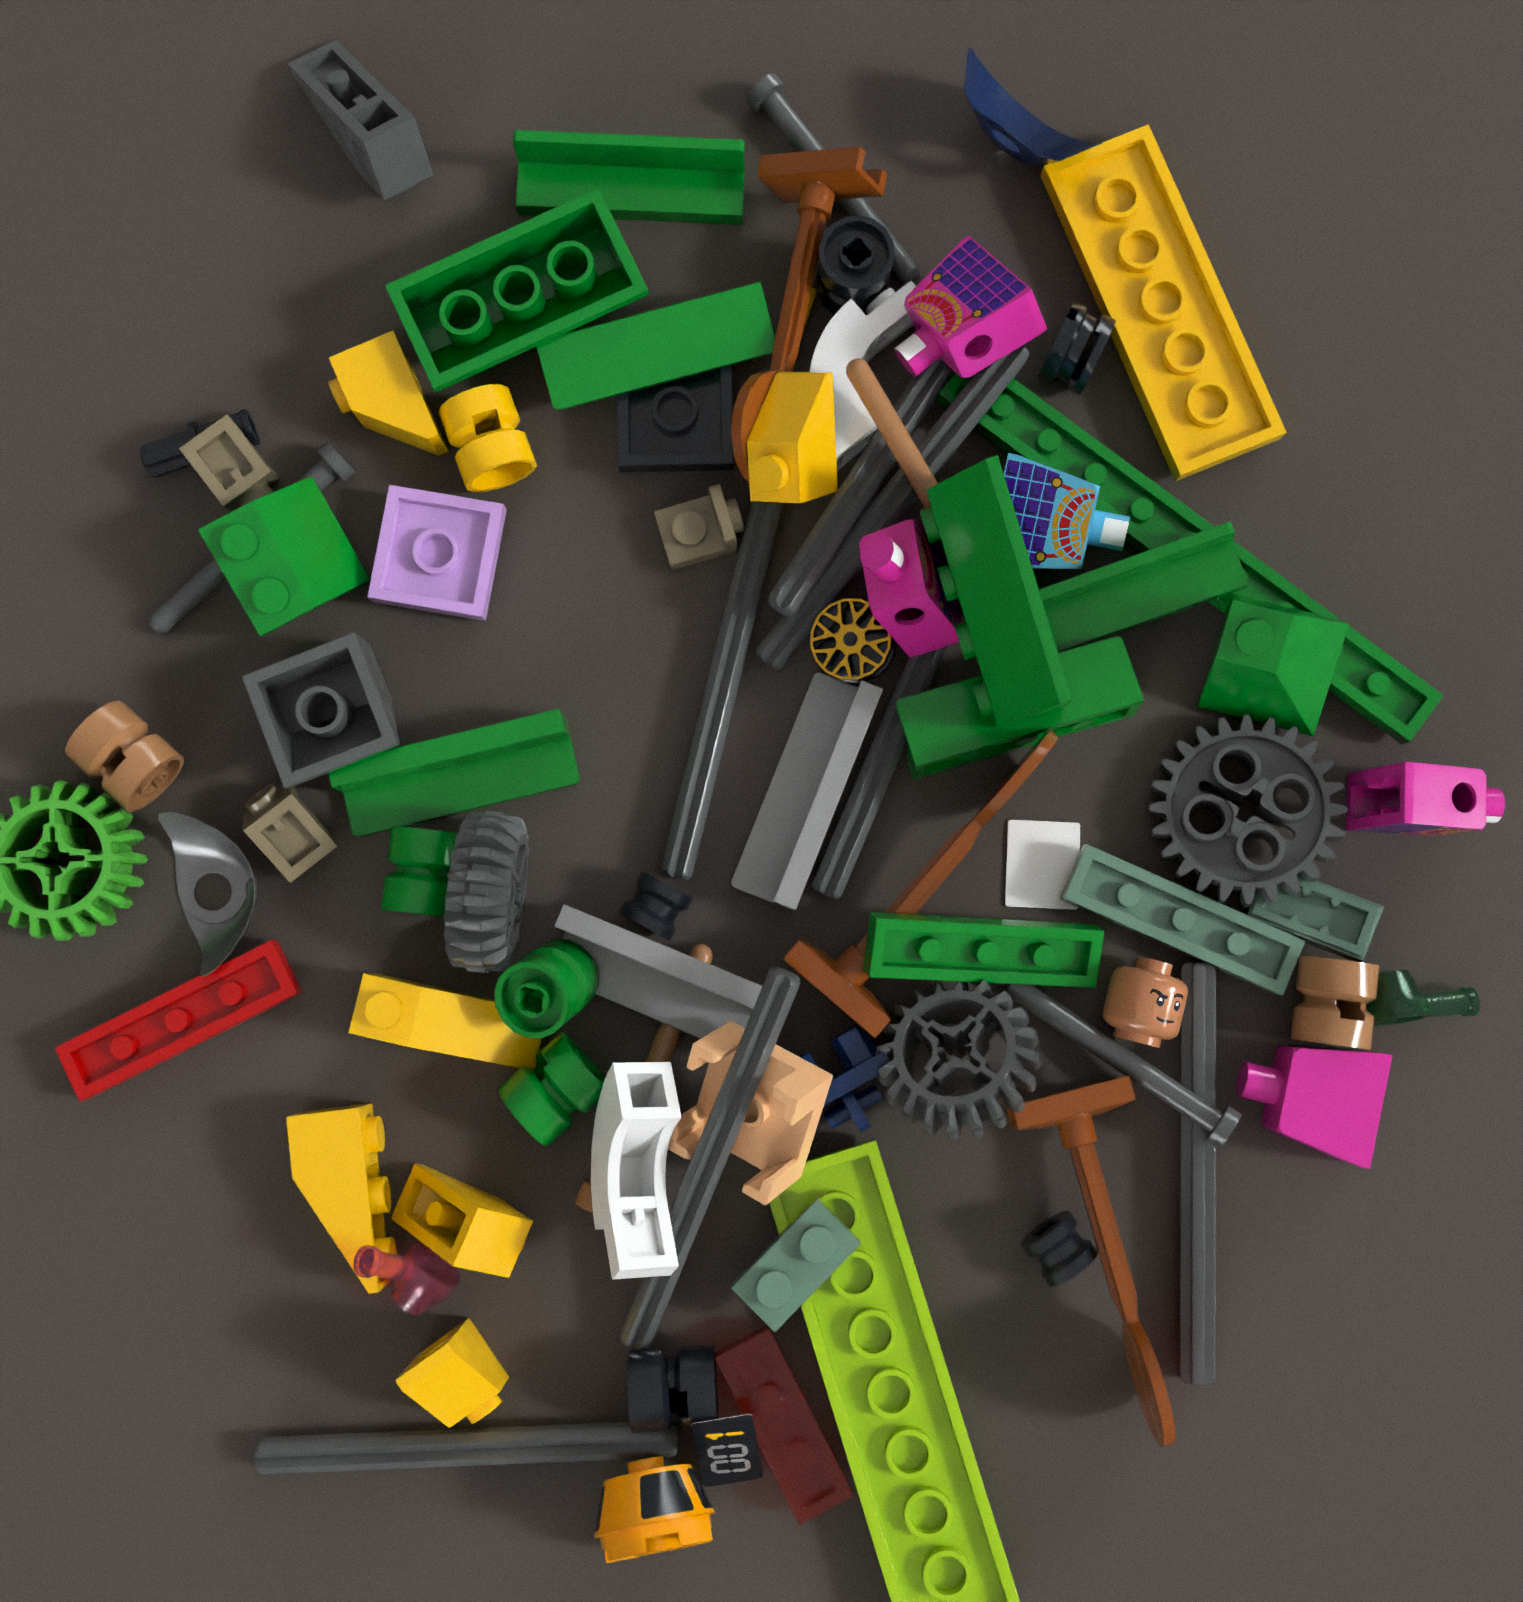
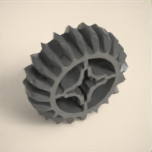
[443,810,530,973]
[876,979,1041,1141]

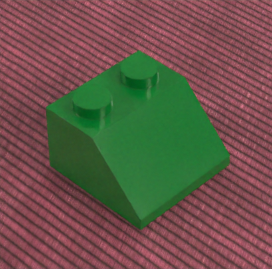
[198,476,371,636]

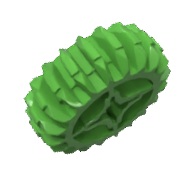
[0,780,148,941]

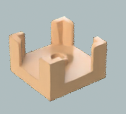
[668,1021,833,1206]

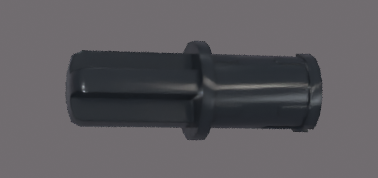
[140,408,260,478]

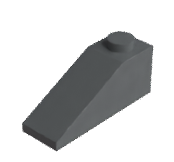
[287,39,433,201]

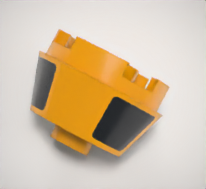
[594,1456,716,1563]

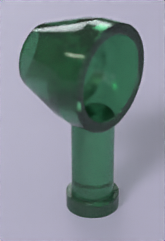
[1366,970,1480,1027]

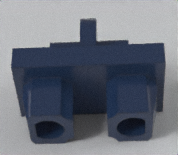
[799,1025,890,1133]

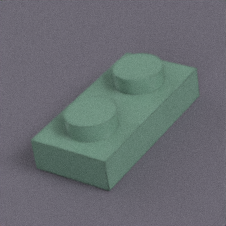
[731,1196,861,1332]

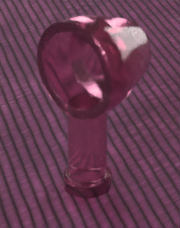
[353,1244,460,1315]

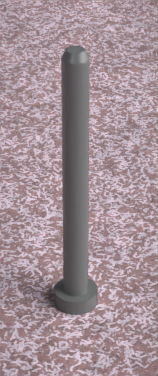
[746,73,920,284]
[149,442,356,634]
[1001,984,1242,1149]

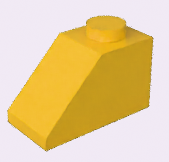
[328,330,449,456]
[747,372,838,504]
[391,1163,533,1278]
[395,1318,509,1428]

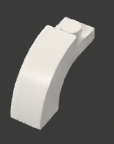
[810,281,916,471]
[591,1062,682,1280]

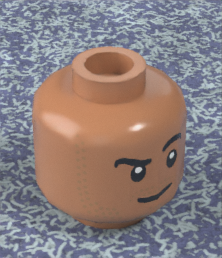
[1103,956,1188,1048]

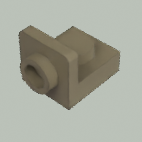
[179,414,280,512]
[654,484,744,571]
[243,784,338,883]

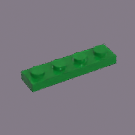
[863,912,1104,988]

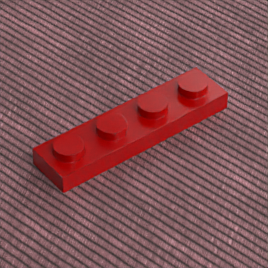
[55,940,303,1102]

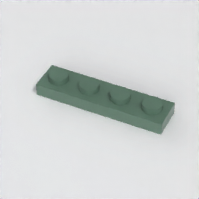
[1060,844,1305,996]

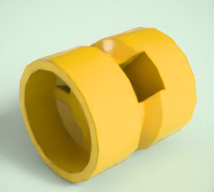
[438,384,537,492]

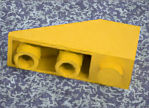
[286,1103,398,1294]

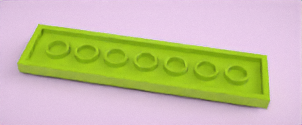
[769,1138,1020,1602]

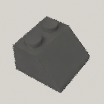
[242,632,400,789]

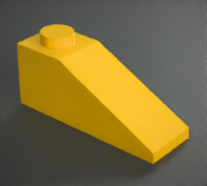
[348,973,544,1068]

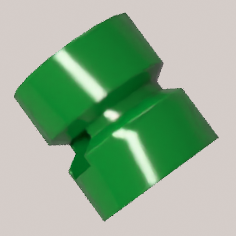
[380,826,457,917]
[494,939,599,1038]
[497,1032,605,1147]

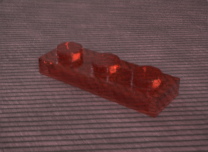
[715,1325,854,1525]

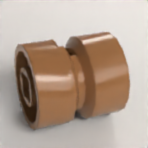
[65,700,184,812]
[1290,956,1380,1050]

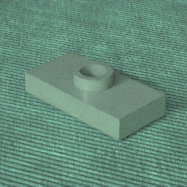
[1247,862,1384,962]

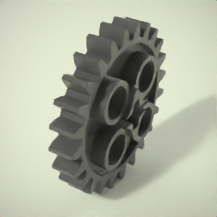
[1147,715,1348,908]

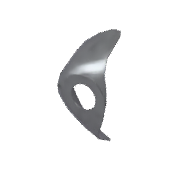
[158,812,258,977]

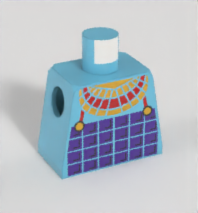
[1004,453,1130,569]

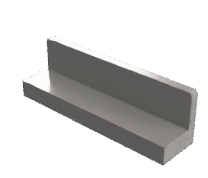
[731,672,883,912]
[554,904,762,1038]

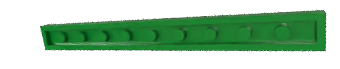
[937,373,1444,745]

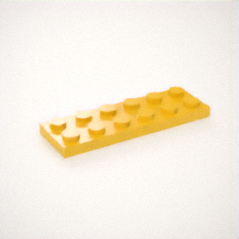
[1040,124,1287,482]

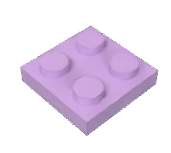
[367,485,507,621]

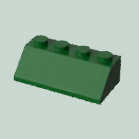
[385,188,649,393]
[919,455,1072,727]

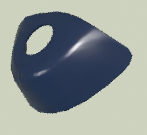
[964,48,1102,164]

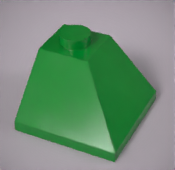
[1197,593,1349,737]

